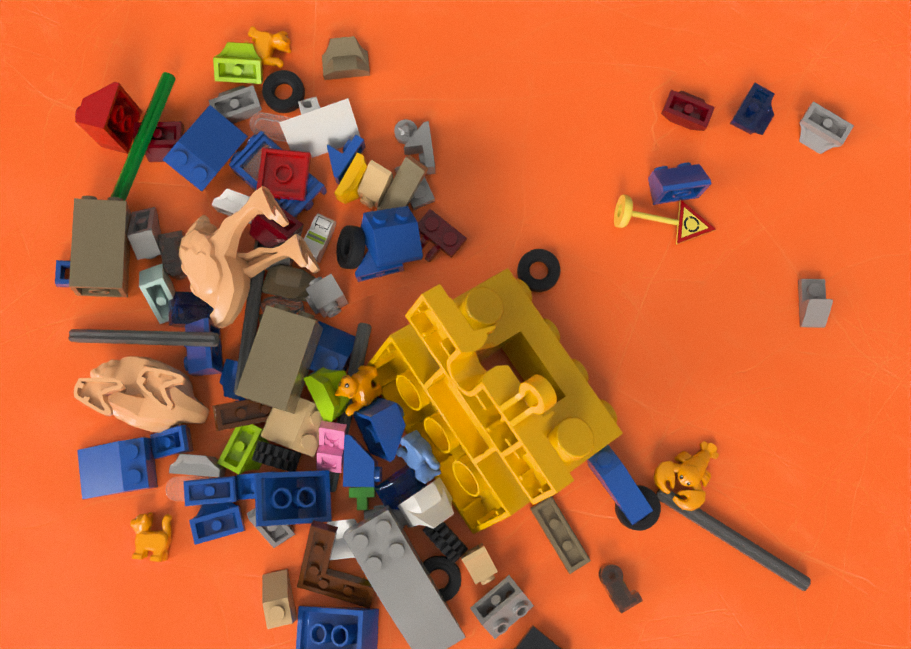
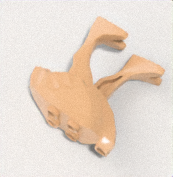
[179,186,320,328]
[73,356,210,433]

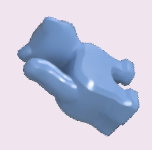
[396,430,441,484]

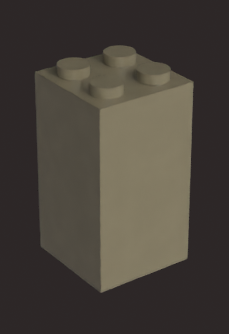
[69,196,131,298]
[235,304,323,414]

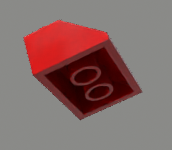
[75,82,142,154]

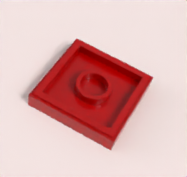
[257,148,311,201]

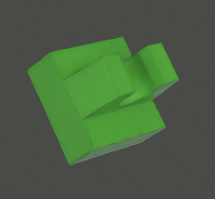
[349,487,376,510]

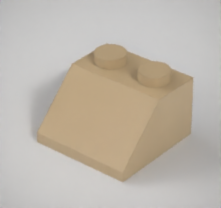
[260,398,324,457]

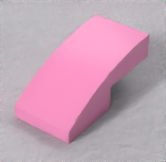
[317,421,347,473]

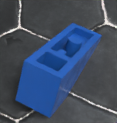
[587,445,653,526]

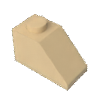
[358,160,393,209]
[461,543,498,585]
[262,569,297,629]

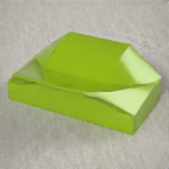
[213,42,263,84]
[303,367,351,422]
[217,424,270,474]

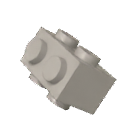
[305,274,349,318]
[470,575,534,639]

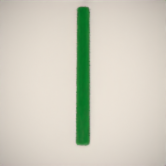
[111,72,176,201]

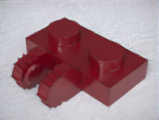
[418,209,467,262]

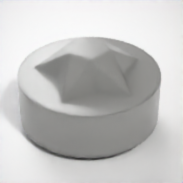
[394,119,417,144]

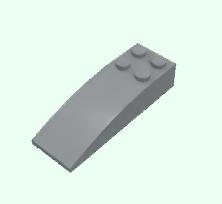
[343,505,466,649]

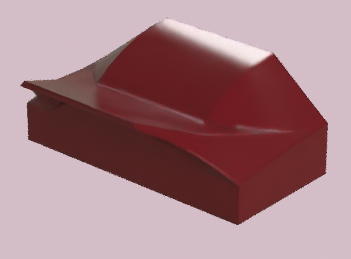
[661,90,715,131]
[133,121,184,162]
[249,207,304,248]

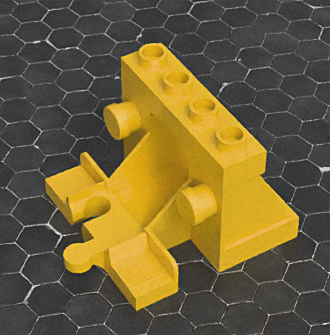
[367,268,623,534]

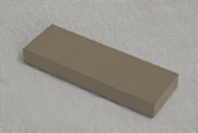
[376,155,428,211]
[530,496,591,574]

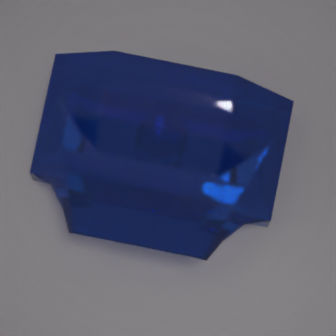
[730,82,775,135]
[168,291,214,327]
[374,465,428,510]

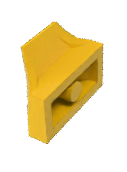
[334,152,368,204]

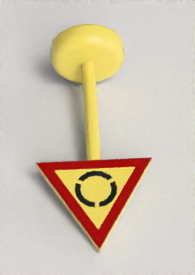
[614,194,716,245]

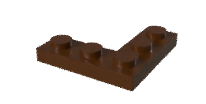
[212,399,272,431]
[297,520,374,608]

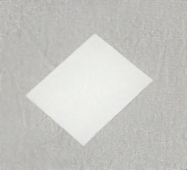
[279,98,361,158]

